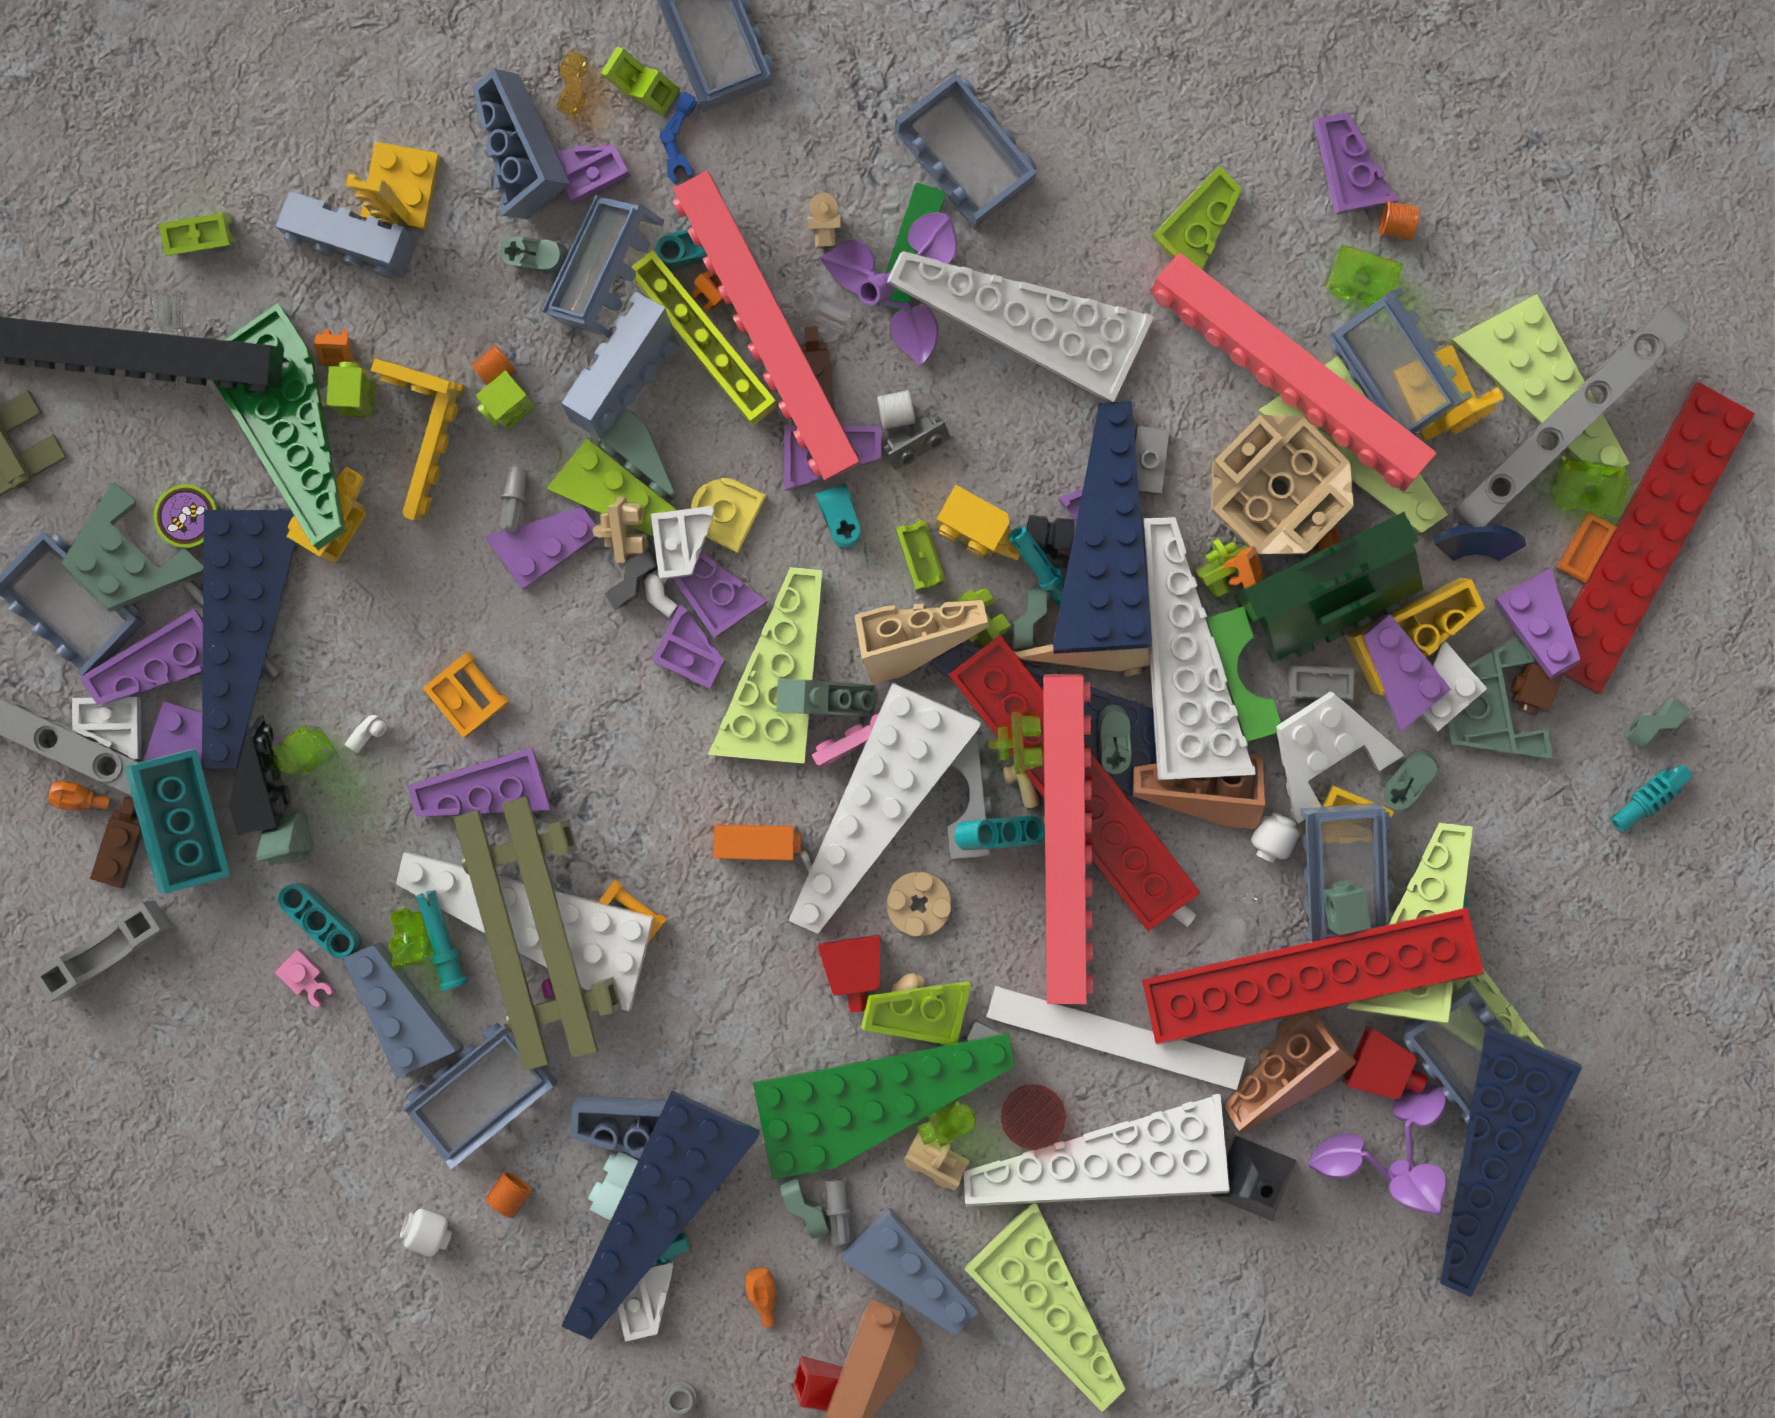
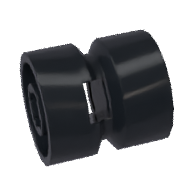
[1027,515,1075,561]

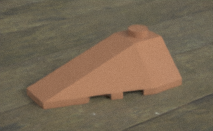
[1133,753,1265,829]
[1224,1011,1357,1133]
[825,1299,922,1418]

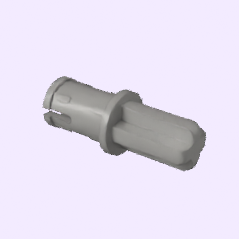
[499,467,529,532]
[825,1178,851,1246]

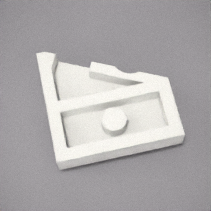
[651,506,714,580]
[1421,641,1487,732]
[72,697,142,759]
[618,1261,674,1342]

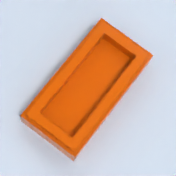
[1555,511,1617,584]

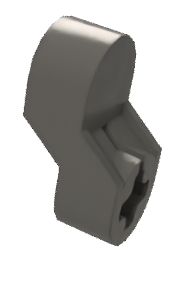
[605,550,658,610]

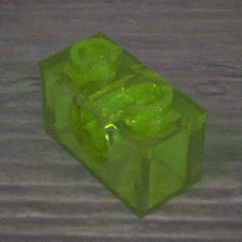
[1324,244,1404,307]
[1550,456,1631,516]
[271,725,338,775]

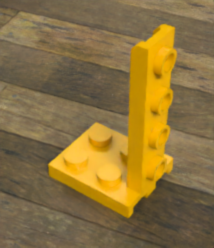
[346,142,440,231]
[1391,345,1504,442]
[371,358,464,520]

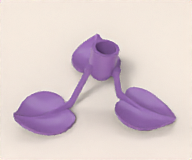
[820,212,957,365]
[1309,1085,1447,1215]

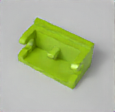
[158,213,235,256]
[896,520,946,592]

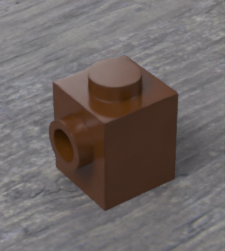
[1510,663,1563,716]

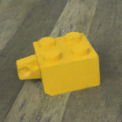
[287,467,366,563]
[935,485,1021,561]

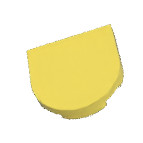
[691,478,767,554]

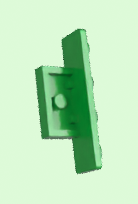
[877,183,945,311]

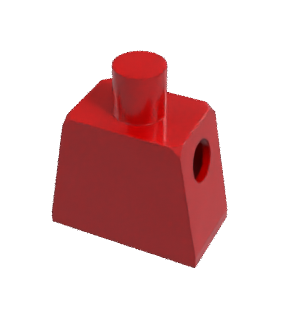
[818,934,880,1012]
[1342,1026,1427,1100]
[792,1356,843,1411]

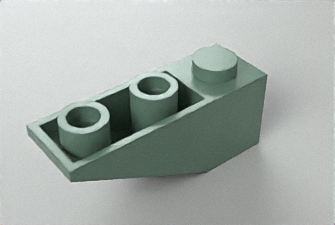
[598,408,677,499]
[777,679,876,718]
[256,813,315,866]

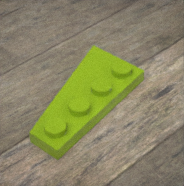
[546,438,676,538]

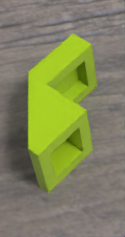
[600,47,680,116]

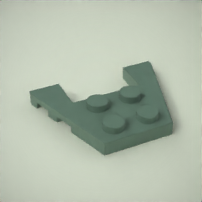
[61,482,203,613]
[1445,636,1553,758]

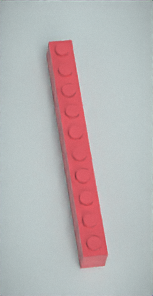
[672,170,861,482]
[1150,253,1437,492]
[1043,674,1093,1004]

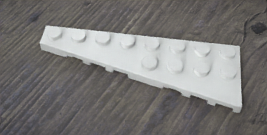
[886,252,1154,403]
[1142,517,1255,780]
[788,683,981,934]
[396,852,654,1011]
[964,1094,1229,1207]

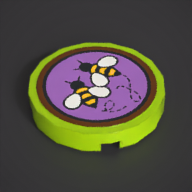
[153,484,219,549]

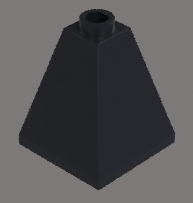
[1211,1135,1296,1221]

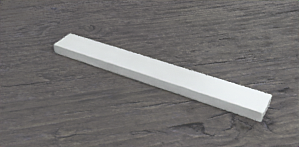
[986,985,1246,1090]

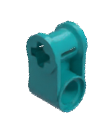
[656,227,707,271]
[815,483,861,549]

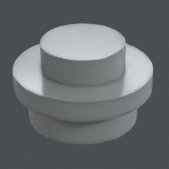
[664,1381,697,1415]

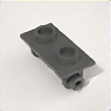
[881,413,950,470]

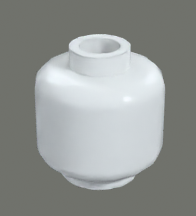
[1251,812,1300,863]
[400,1209,452,1257]

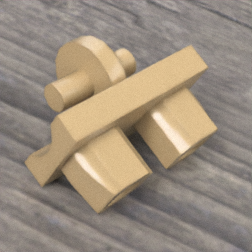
[808,192,841,247]
[593,497,648,563]
[903,1132,969,1191]

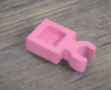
[274,949,335,1007]

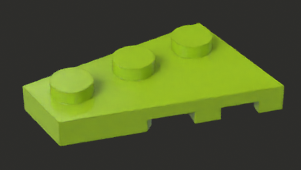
[1151,166,1242,269]
[861,981,972,1045]

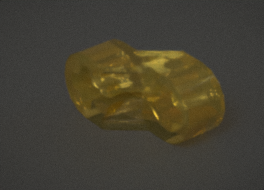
[557,49,589,119]

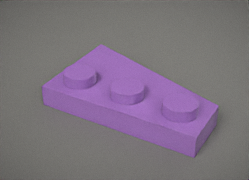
[1314,113,1399,215]
[784,425,881,491]
[485,506,598,590]
[673,552,767,639]
[1494,568,1580,680]
[1362,614,1451,732]

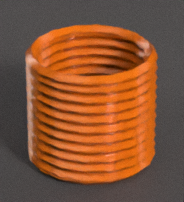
[1379,201,1420,242]
[471,345,517,385]
[485,1172,532,1218]

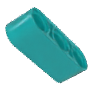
[955,815,1045,851]
[277,883,362,958]

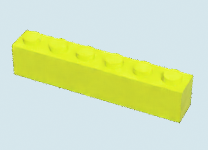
[631,250,777,427]

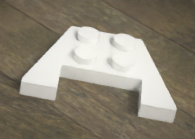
[1276,691,1404,824]

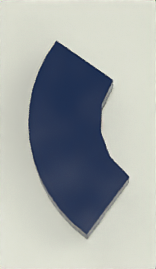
[1433,524,1526,561]

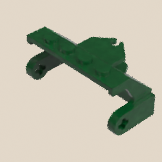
[1234,512,1424,662]

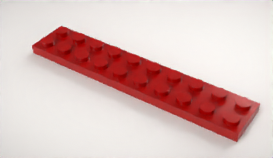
[1562,382,1755,694]
[949,634,1200,932]
[1142,908,1484,1045]

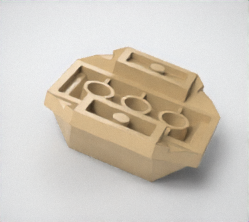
[1211,415,1353,556]

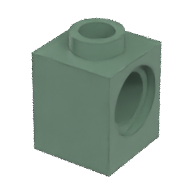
[1323,881,1371,935]

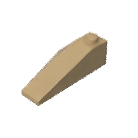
[855,600,989,685]
[1015,644,1150,678]

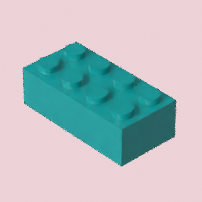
[124,749,230,894]

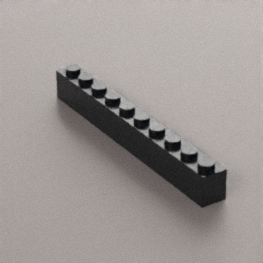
[0,317,284,392]

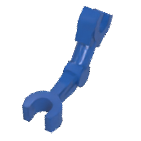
[660,91,698,184]

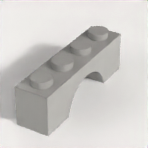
[947,731,992,859]
[32,900,172,1002]

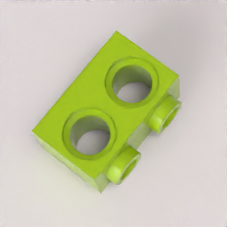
[326,362,376,418]
[475,370,536,431]

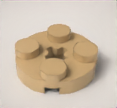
[887,872,951,936]

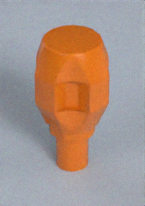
[48,781,111,811]
[746,1267,776,1327]

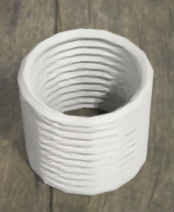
[877,390,915,430]

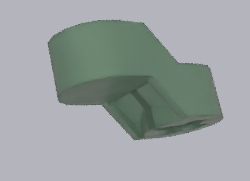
[500,237,569,272]
[1013,588,1047,650]
[1624,697,1689,749]
[1098,705,1131,774]
[1384,750,1437,810]
[780,1178,830,1239]

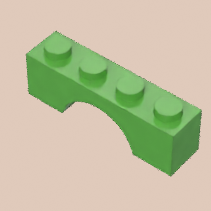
[1206,606,1281,742]

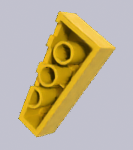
[1345,578,1485,696]

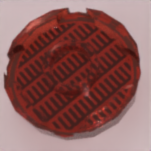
[1001,1084,1066,1151]

